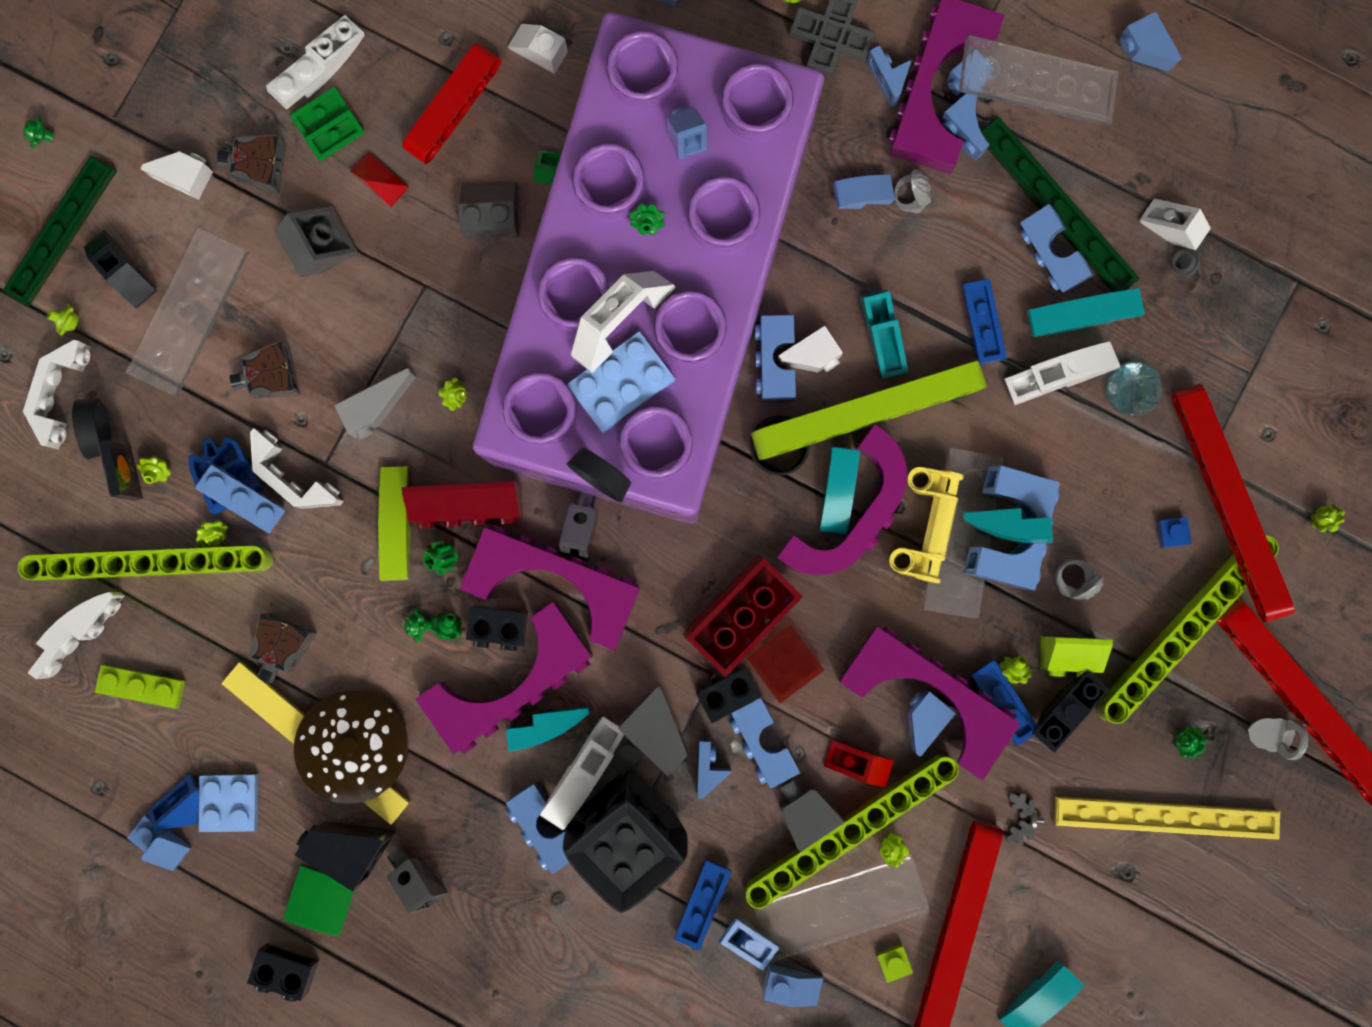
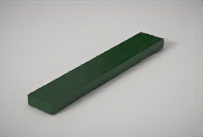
[2,155,117,307]

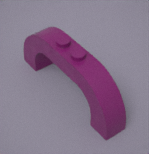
[776,424,907,576]

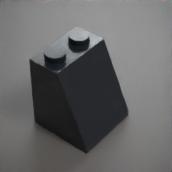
[295,821,396,892]

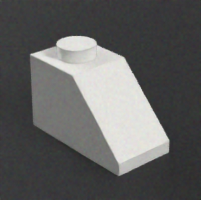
[508,24,568,74]
[141,152,213,200]
[1140,199,1211,250]
[777,326,843,373]

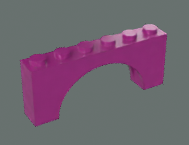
[888,0,1005,174]
[460,525,640,651]
[415,602,593,755]
[839,626,1020,781]

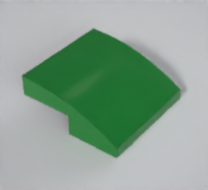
[289,87,365,162]
[282,864,355,937]

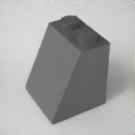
[618,684,688,776]

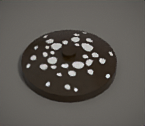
[294,691,409,804]

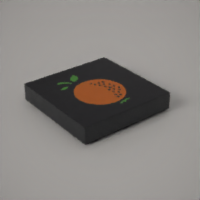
[98,440,143,501]

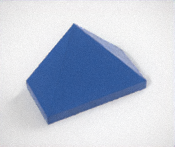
[148,774,199,831]

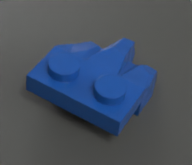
[188,437,263,515]

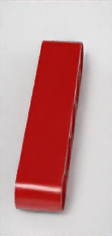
[402,43,501,165]

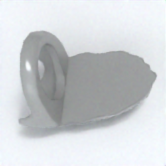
[893,169,932,214]
[1055,558,1103,600]
[1247,718,1309,760]

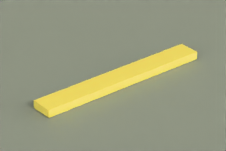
[221,662,410,825]
[1054,796,1280,840]

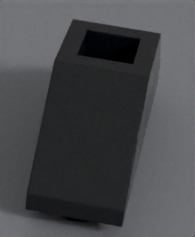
[83,230,157,308]
[1032,671,1110,753]

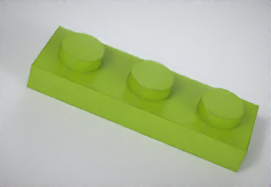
[95,665,185,709]

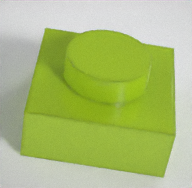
[876,943,913,983]

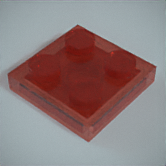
[746,626,824,703]

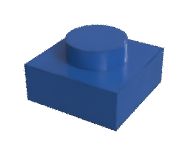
[1157,517,1192,548]

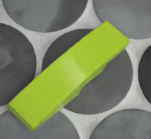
[378,466,411,581]

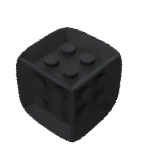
[563,771,688,913]

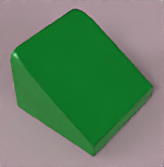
[534,149,562,185]

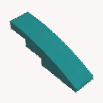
[1027,288,1145,337]

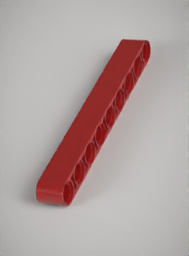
[1172,384,1295,623]
[1216,599,1372,806]
[914,820,1003,1027]

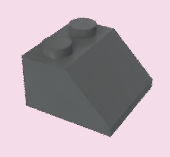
[458,183,519,240]
[275,206,358,278]

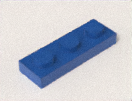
[961,279,1007,365]
[969,660,1036,746]
[674,859,732,951]

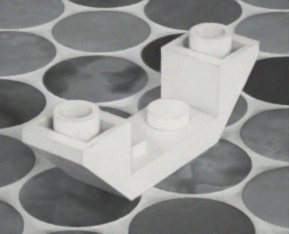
[571,271,675,373]
[23,340,91,450]
[250,428,344,509]

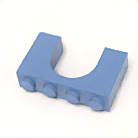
[963,465,1060,590]

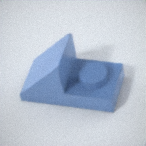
[867,46,911,107]
[697,739,732,799]
[127,814,192,871]
[719,917,779,971]

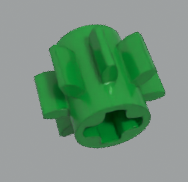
[423,539,458,576]

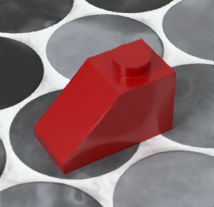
[824,740,894,788]

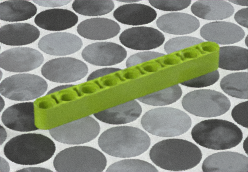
[751,361,988,460]
[1096,535,1279,724]
[18,546,273,581]
[745,754,959,909]

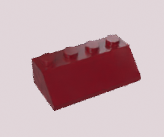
[402,481,523,529]
[682,555,803,677]

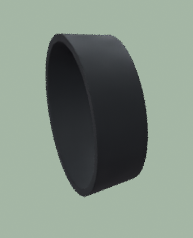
[72,399,112,460]
[749,415,810,475]
[566,447,631,503]

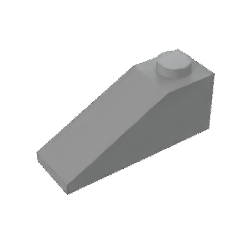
[334,368,416,439]

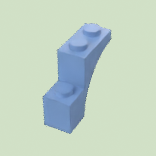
[940,50,993,161]

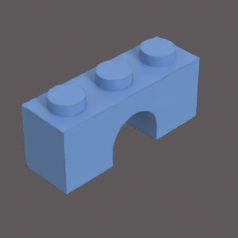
[1020,204,1094,293]
[755,315,796,402]
[195,462,285,534]
[729,698,800,789]
[506,781,569,874]

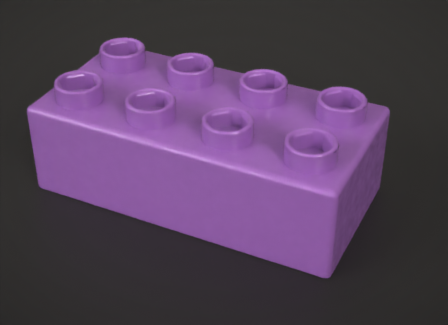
[473,12,825,524]

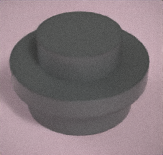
[1172,249,1200,276]

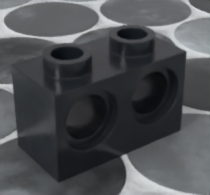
[466,607,528,651]
[696,665,761,724]
[247,943,319,1002]

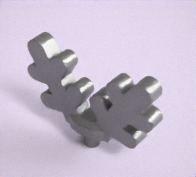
[1006,793,1044,845]

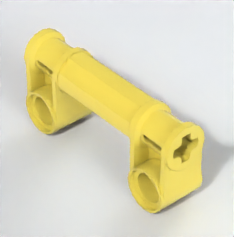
[889,467,964,584]

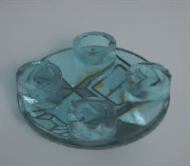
[1106,362,1162,416]

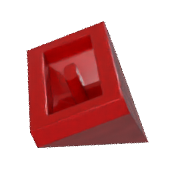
[350,152,409,207]

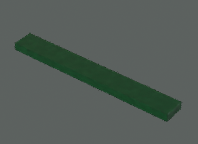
[981,116,1140,292]

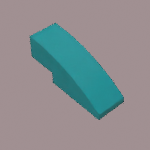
[859,290,908,379]
[819,447,860,535]
[963,508,1053,544]
[506,706,591,752]
[998,960,1085,1027]

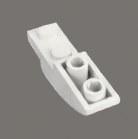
[266,15,365,109]
[1005,342,1120,406]
[28,592,125,679]
[539,717,624,830]

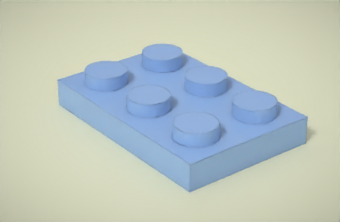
[567,331,675,434]

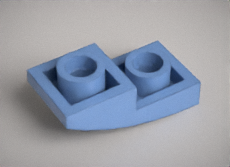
[833,175,895,209]

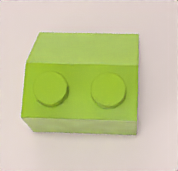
[1040,636,1113,677]

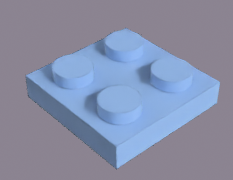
[199,774,258,832]

